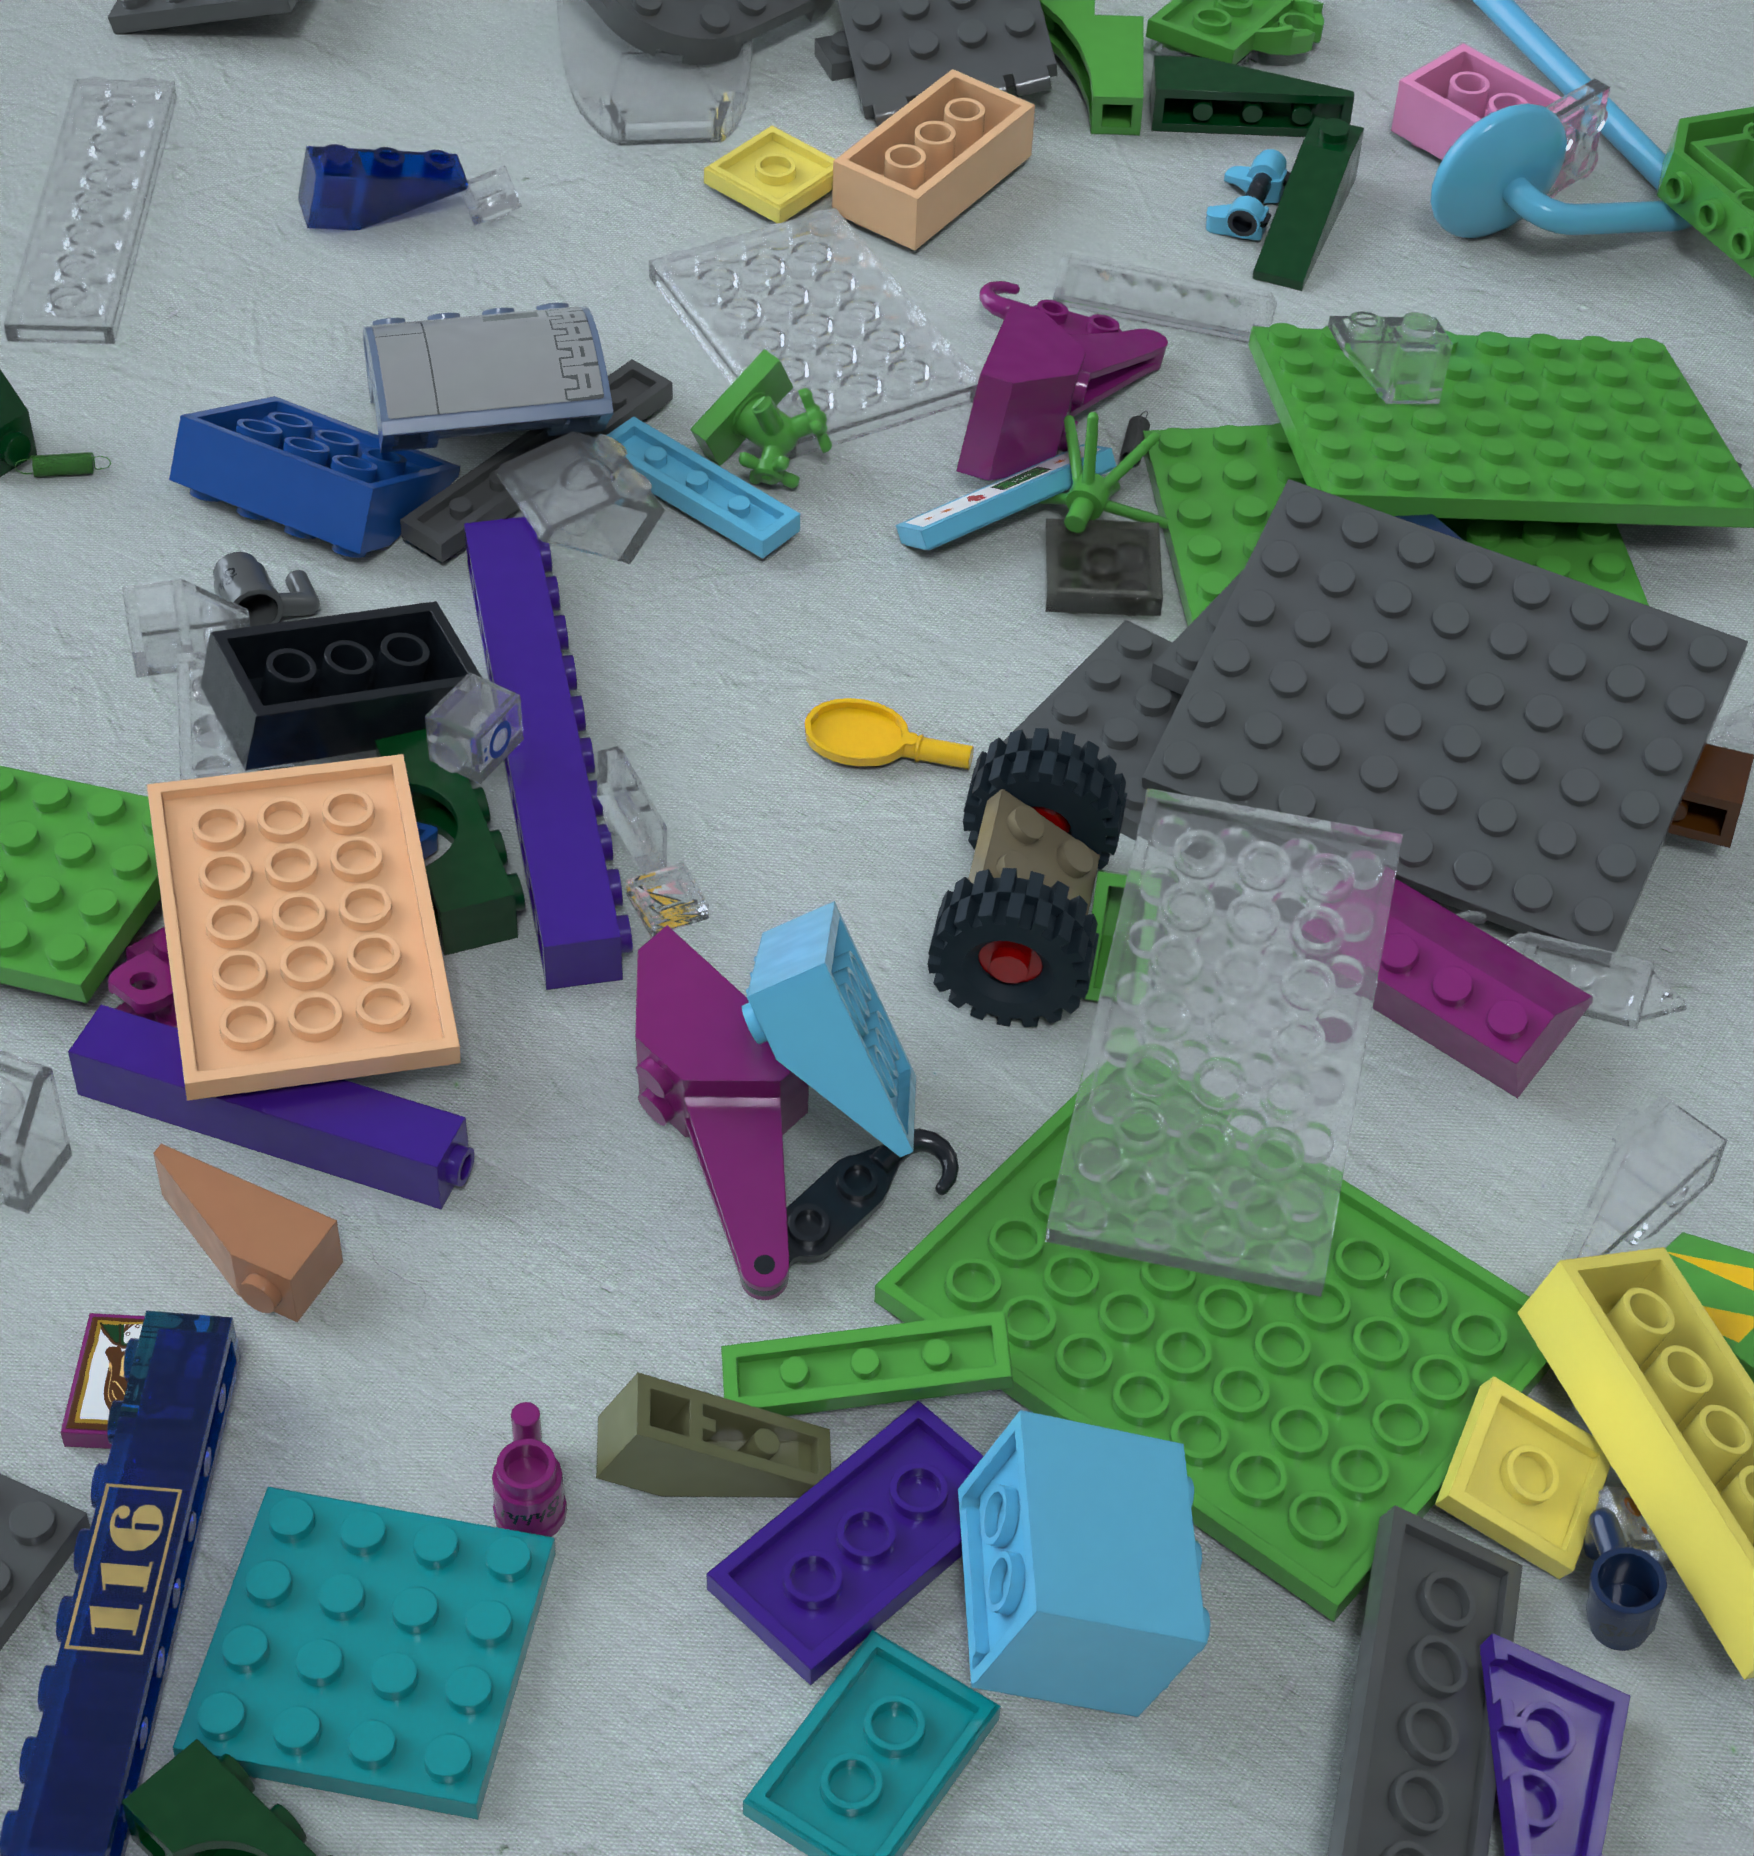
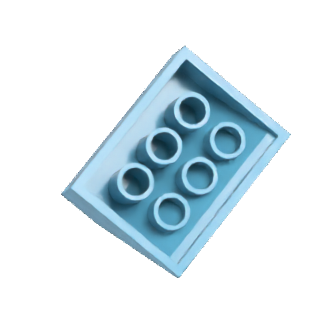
[742,901,916,1157]

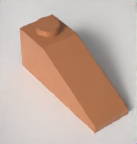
[153,1144,343,1322]

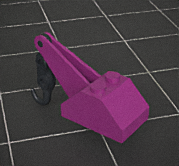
[635,925,959,1300]

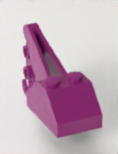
[956,281,1168,481]

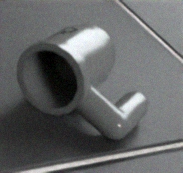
[213,552,320,629]

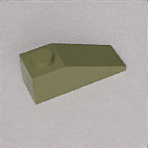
[596,1372,831,1498]

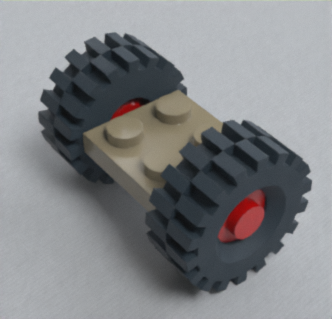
[927,728,1128,1027]

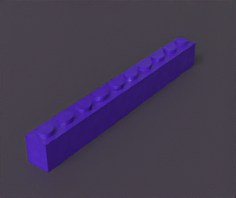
[464,516,633,990]

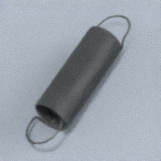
[1119,411,1150,467]

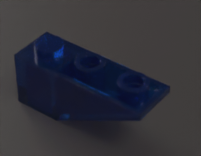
[298,144,468,230]

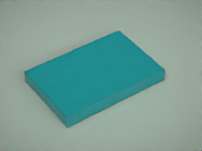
[743,1630,1001,1856]

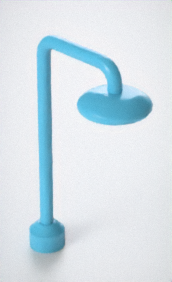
[1430,0,1693,238]

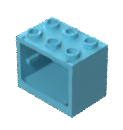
[958,1410,1210,1717]

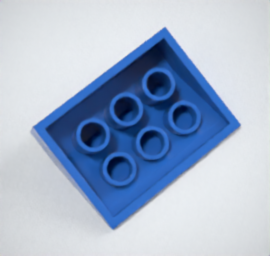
[169,396,461,558]

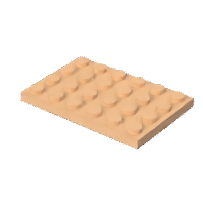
[147,754,461,1101]

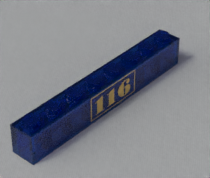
[0,1310,241,1856]

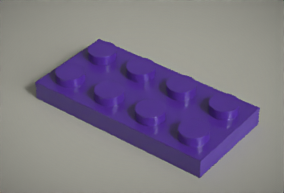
[706,1400,983,1686]

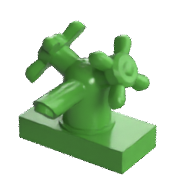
[690,349,832,488]

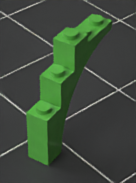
[1040,0,1144,135]

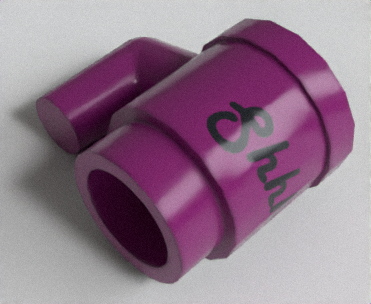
[492,1402,567,1537]

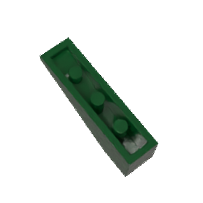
[1150,55,1354,137]
[1252,117,1364,291]

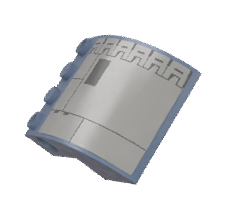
[362,302,613,453]

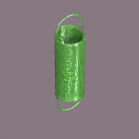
[15,452,111,477]

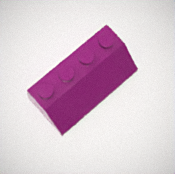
[1300,870,1593,1099]

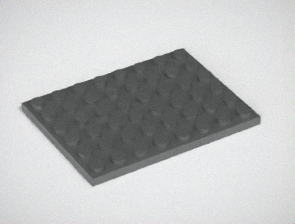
[1142,479,1748,967]

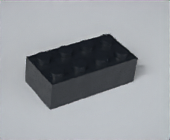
[200,601,485,771]

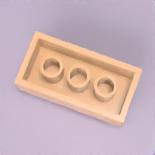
[832,69,1035,251]

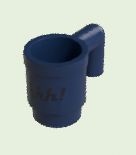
[1583,1508,1667,1651]

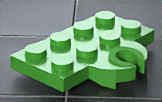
[1145,0,1325,65]

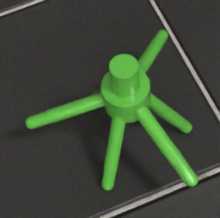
[1039,412,1169,533]

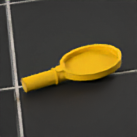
[805,698,974,770]

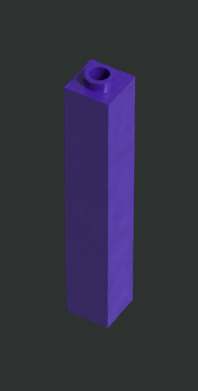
[68,1005,475,1209]

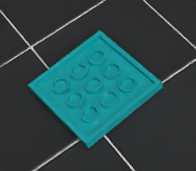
[172,1487,556,1820]

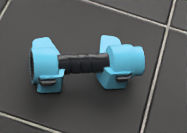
[1206,149,1290,241]

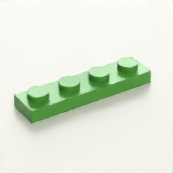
[721,1310,1014,1416]

